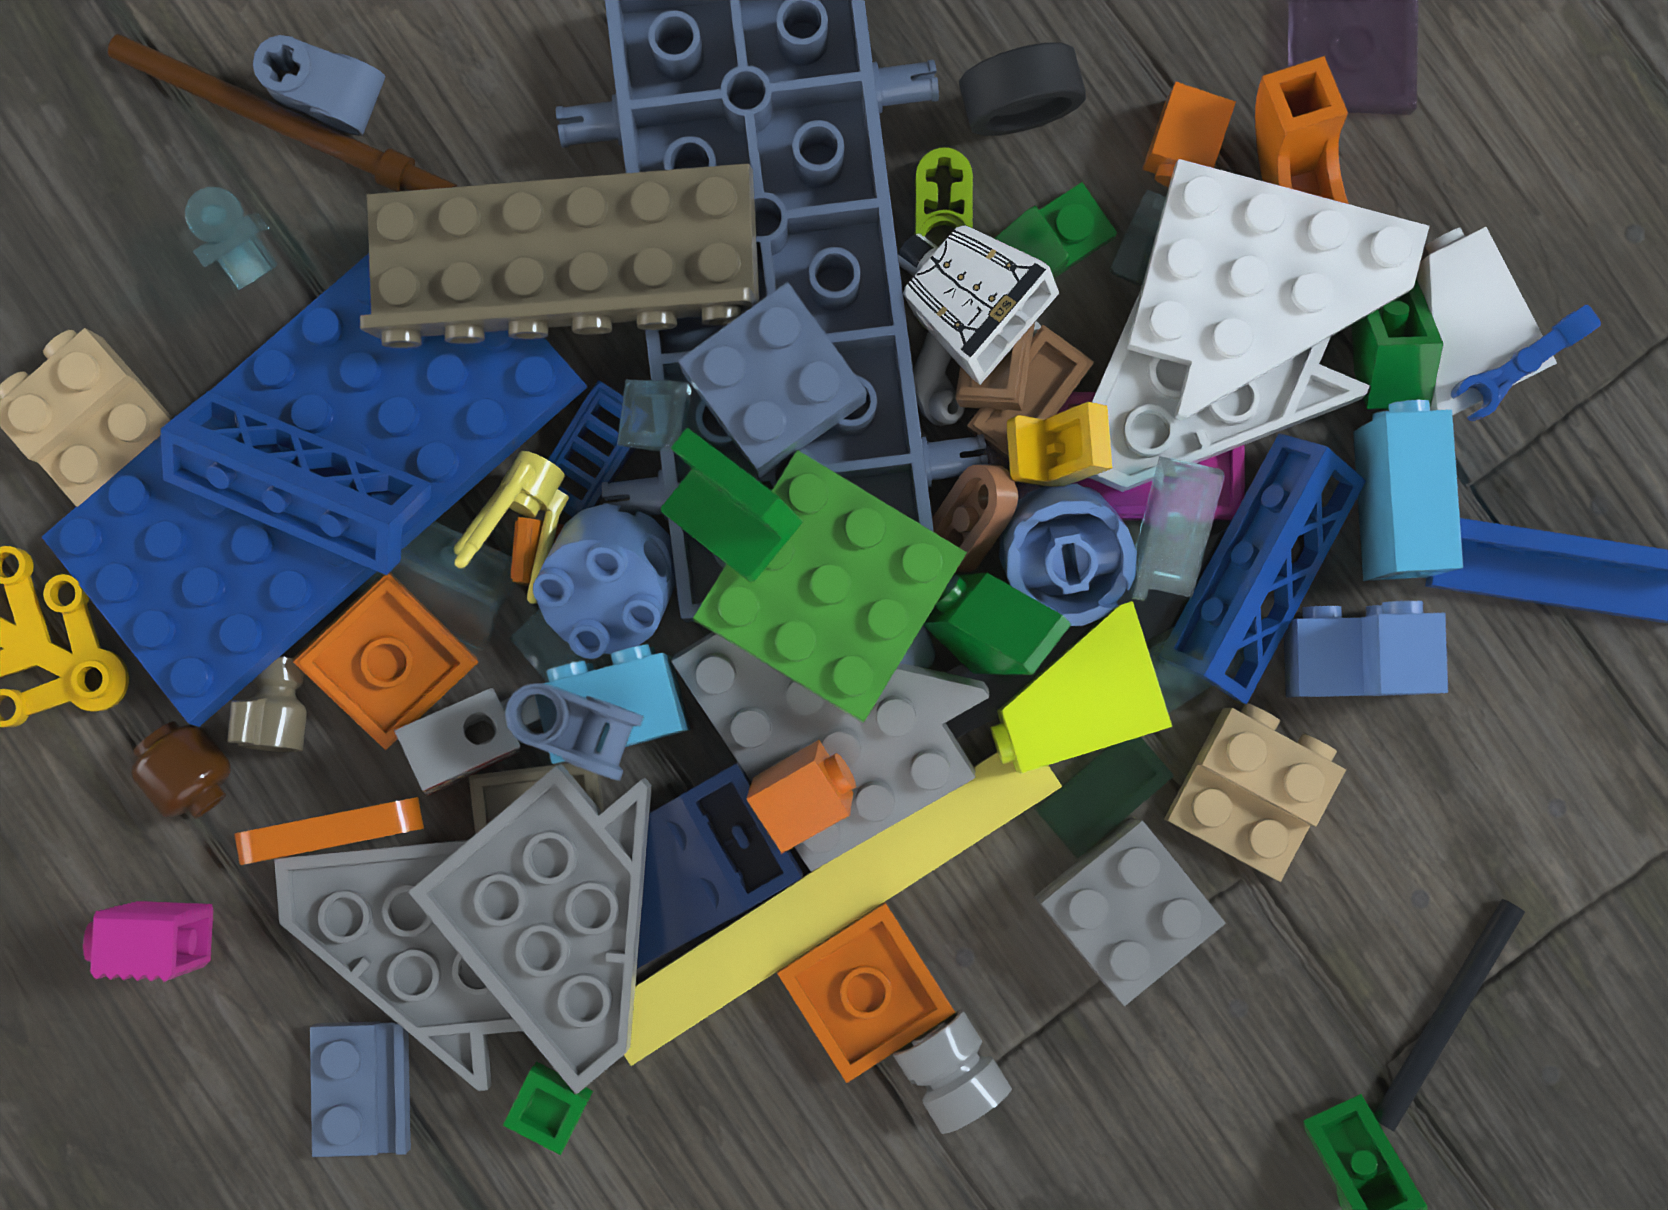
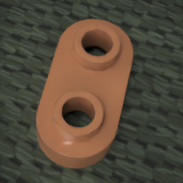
[932,465,1018,573]

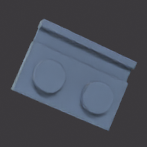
[310,1021,411,1157]

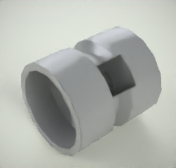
[893,1009,1012,1134]

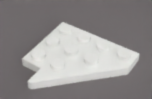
[1126,159,1429,420]
[1088,285,1370,492]

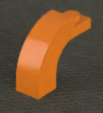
[1255,56,1349,204]

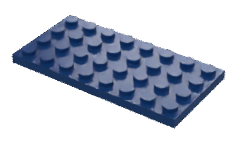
[42,253,587,727]

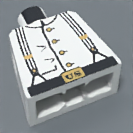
[898,225,1059,385]

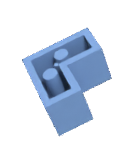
[1284,601,1448,697]

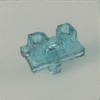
[185,187,278,290]

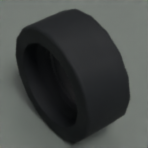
[959,43,1086,136]

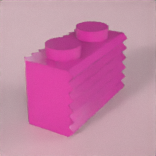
[83,901,213,982]

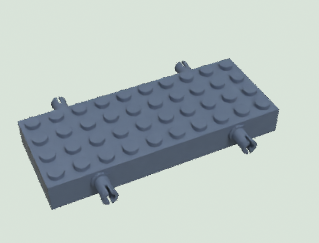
[556,0,988,623]

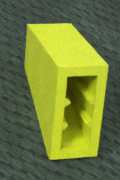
[991,601,1172,773]

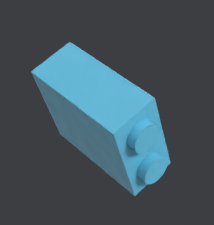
[1353,400,1463,581]

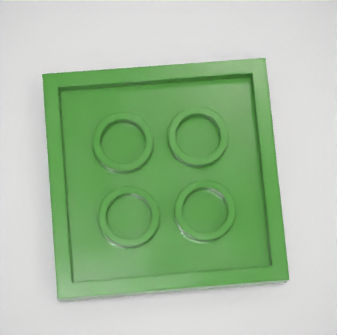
[693,450,967,723]

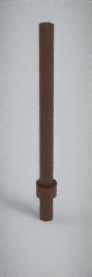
[108,34,457,192]

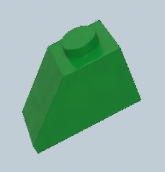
[1352,278,1444,410]
[923,573,1071,675]

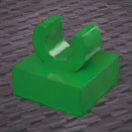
[503,1061,594,1156]

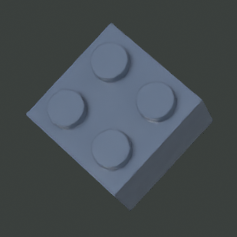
[678,282,867,479]

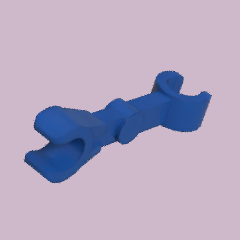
[1451,305,1601,421]

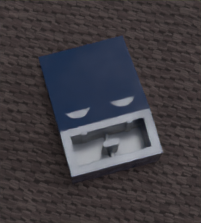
[637,763,803,969]

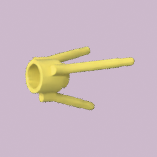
[453,451,569,604]

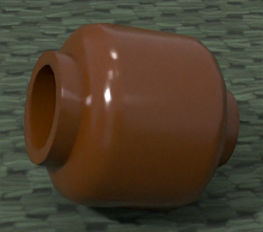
[132,721,231,819]

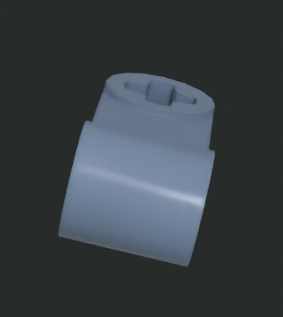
[253,35,386,136]
[505,683,644,780]

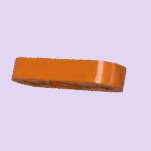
[234,797,424,865]

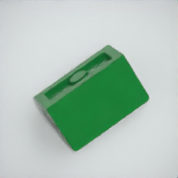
[661,428,803,582]

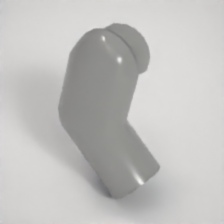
[913,331,965,426]

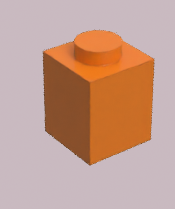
[1142,81,1236,187]
[746,740,856,853]

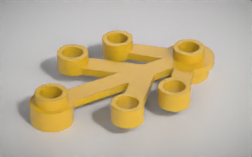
[0,546,129,727]

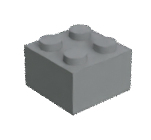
[1034,817,1226,1006]

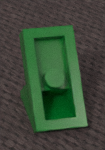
[994,182,1117,279]
[1303,1094,1428,1210]

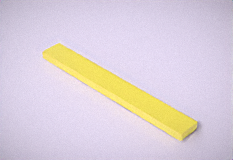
[624,752,1062,1066]

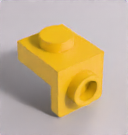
[1006,402,1112,487]

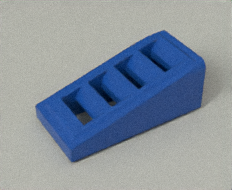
[548,380,654,517]

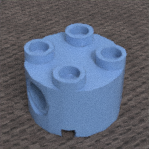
[999,484,1137,626]
[533,504,676,659]

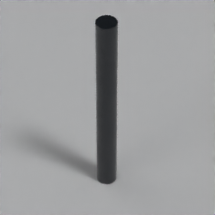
[1374,899,1525,1132]

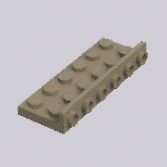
[360,163,759,348]

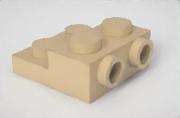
[0,328,173,507]
[1164,703,1346,882]

